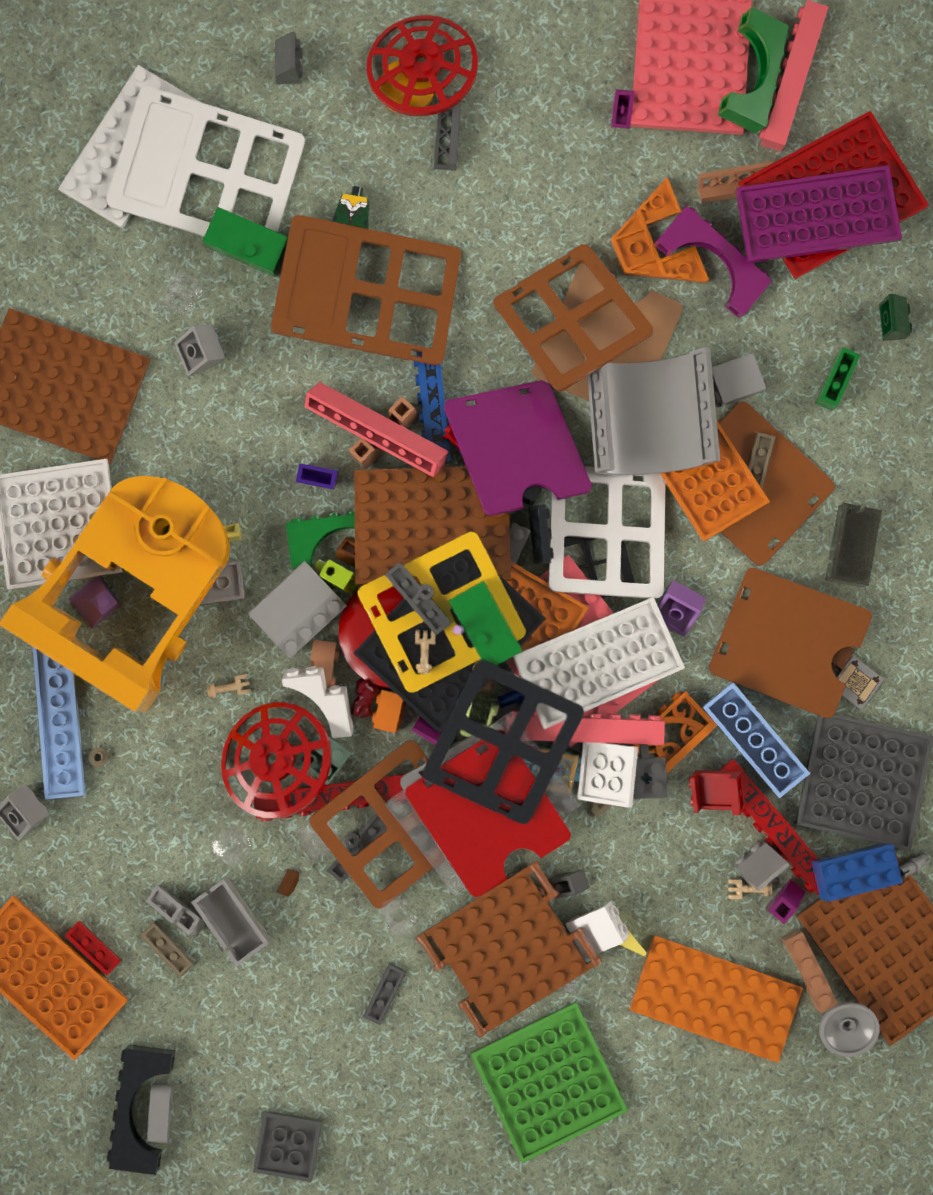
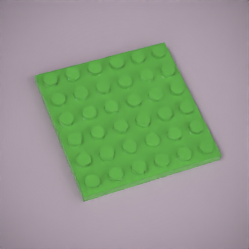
[470,1001,628,1163]

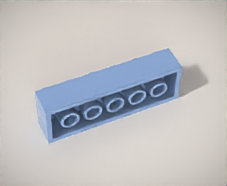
[703,682,810,798]

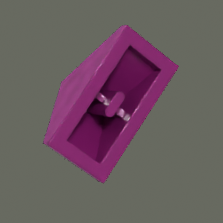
[611,89,634,129]

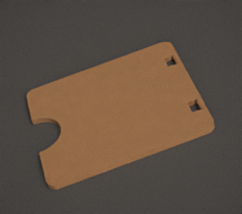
[532,263,683,401]

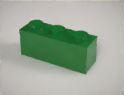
[815,347,860,411]

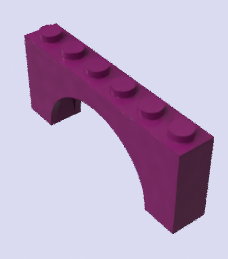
[654,205,772,318]

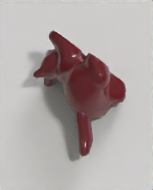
[351,678,384,719]

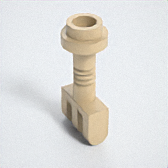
[415,630,436,674]
[207,674,251,698]
[728,878,772,899]

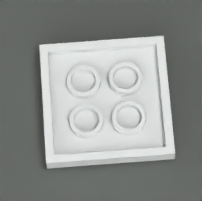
[578,742,638,807]

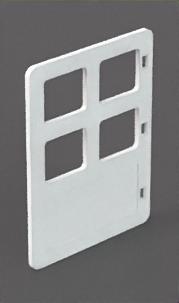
[106,86,305,236]

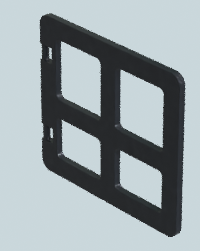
[423,659,584,824]

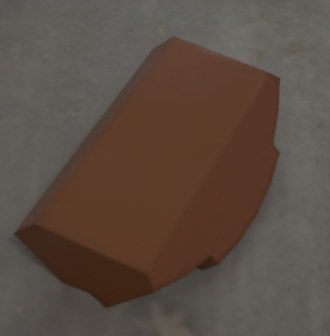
[277,869,299,897]

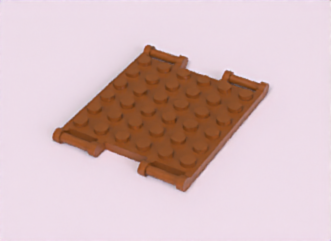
[415,860,603,1038]

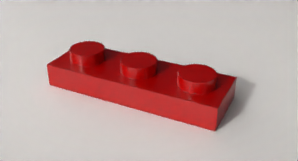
[65,920,122,976]

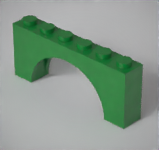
[717,7,789,133]
[286,511,355,570]

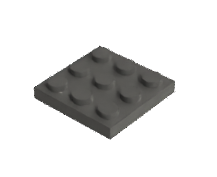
[253,1110,322,1182]

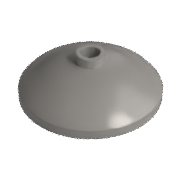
[819,1002,880,1057]

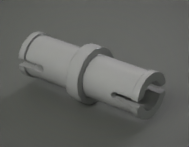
[899,852,931,879]

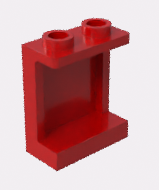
[688,770,745,816]

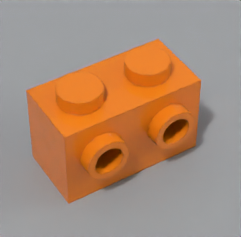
[372,690,406,733]

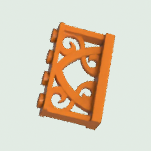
[629,691,718,774]

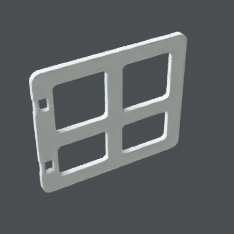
[548,466,665,599]

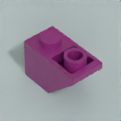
[765,879,805,924]

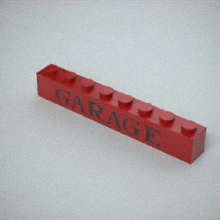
[717,759,819,895]
[254,773,407,822]

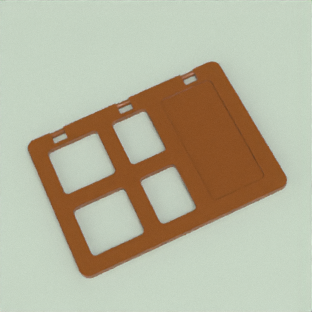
[271,215,461,366]

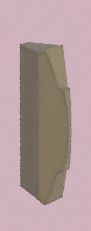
[589,802,612,817]

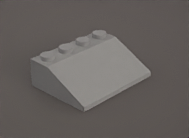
[248,561,346,658]

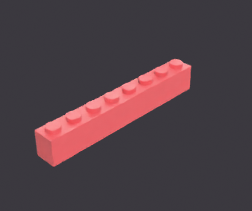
[759,0,829,152]
[305,382,448,477]
[506,710,665,745]

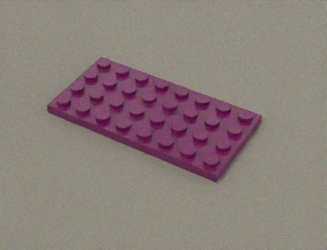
[736,165,902,263]

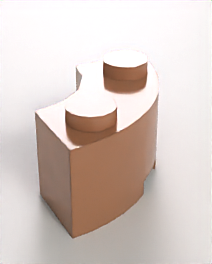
[310,640,340,688]

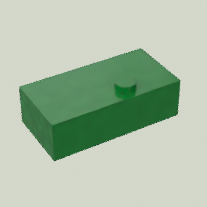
[202,206,288,277]
[448,580,523,665]

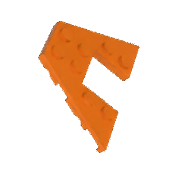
[611,177,709,283]

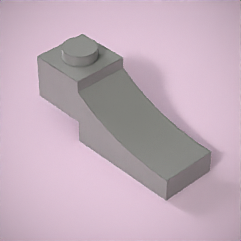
[146,885,206,937]

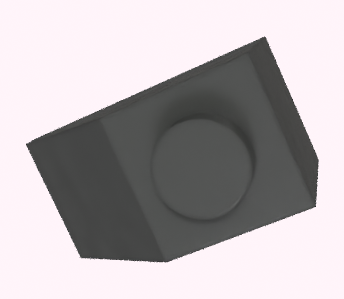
[543,869,590,899]

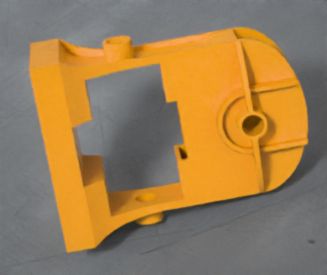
[0,476,230,712]

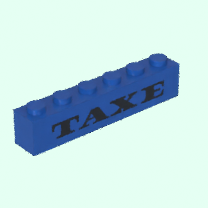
[414,351,451,463]

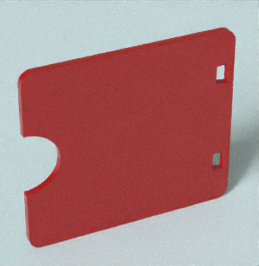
[405,729,571,897]

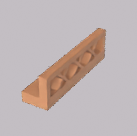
[697,161,773,204]

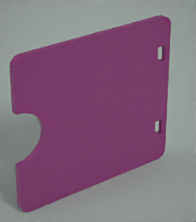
[444,380,592,516]

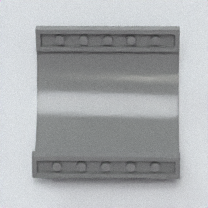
[587,347,720,475]

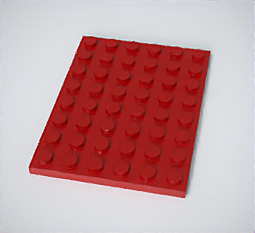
[738,110,929,280]

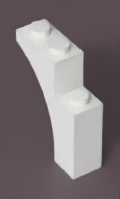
[282,666,354,738]

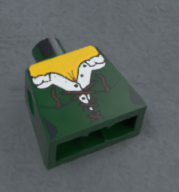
[332,186,369,229]

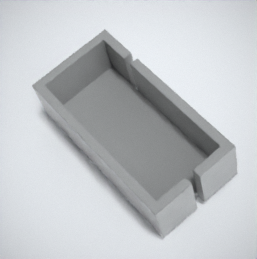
[191,877,272,967]

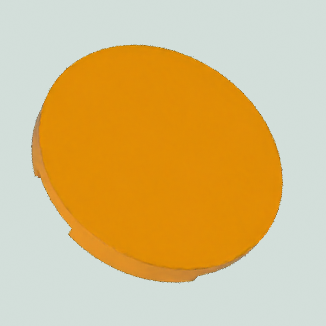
[379,60,434,113]

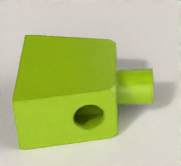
[314,559,358,596]

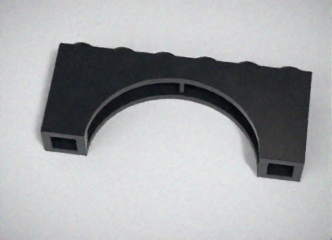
[107,1044,176,1175]

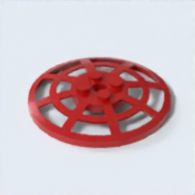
[366,15,478,116]
[221,702,332,819]

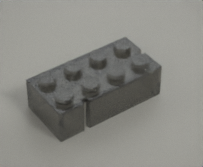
[825,503,882,588]

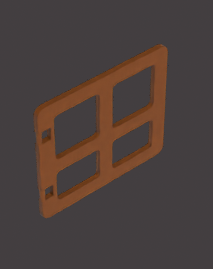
[493,244,653,391]
[309,740,445,909]

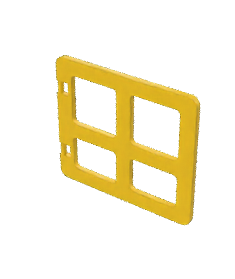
[358,532,526,692]

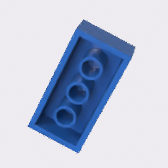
[811,843,903,902]

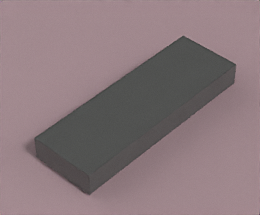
[363,962,407,1025]

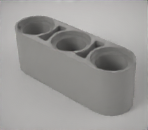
[147,1084,174,1143]

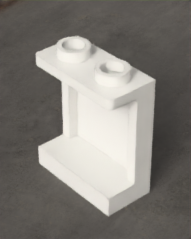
[566,901,629,959]

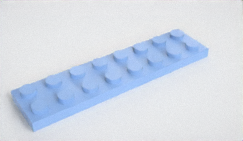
[33,647,85,799]

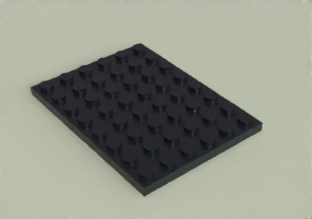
[354,549,546,733]

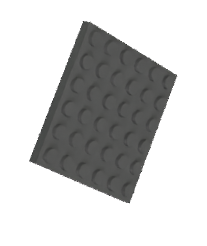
[795,714,933,851]

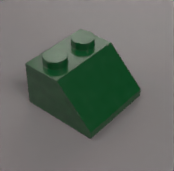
[879,294,912,341]

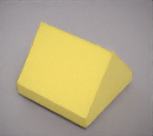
[224,523,242,542]

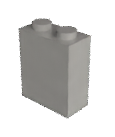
[712,353,766,407]

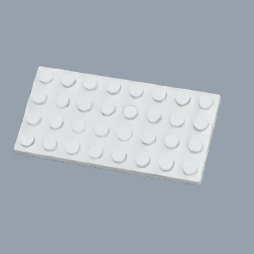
[58,65,200,229]
[513,597,685,729]

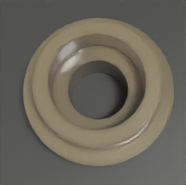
[89,748,109,767]

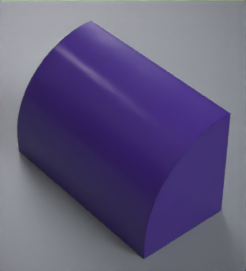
[296,463,339,490]

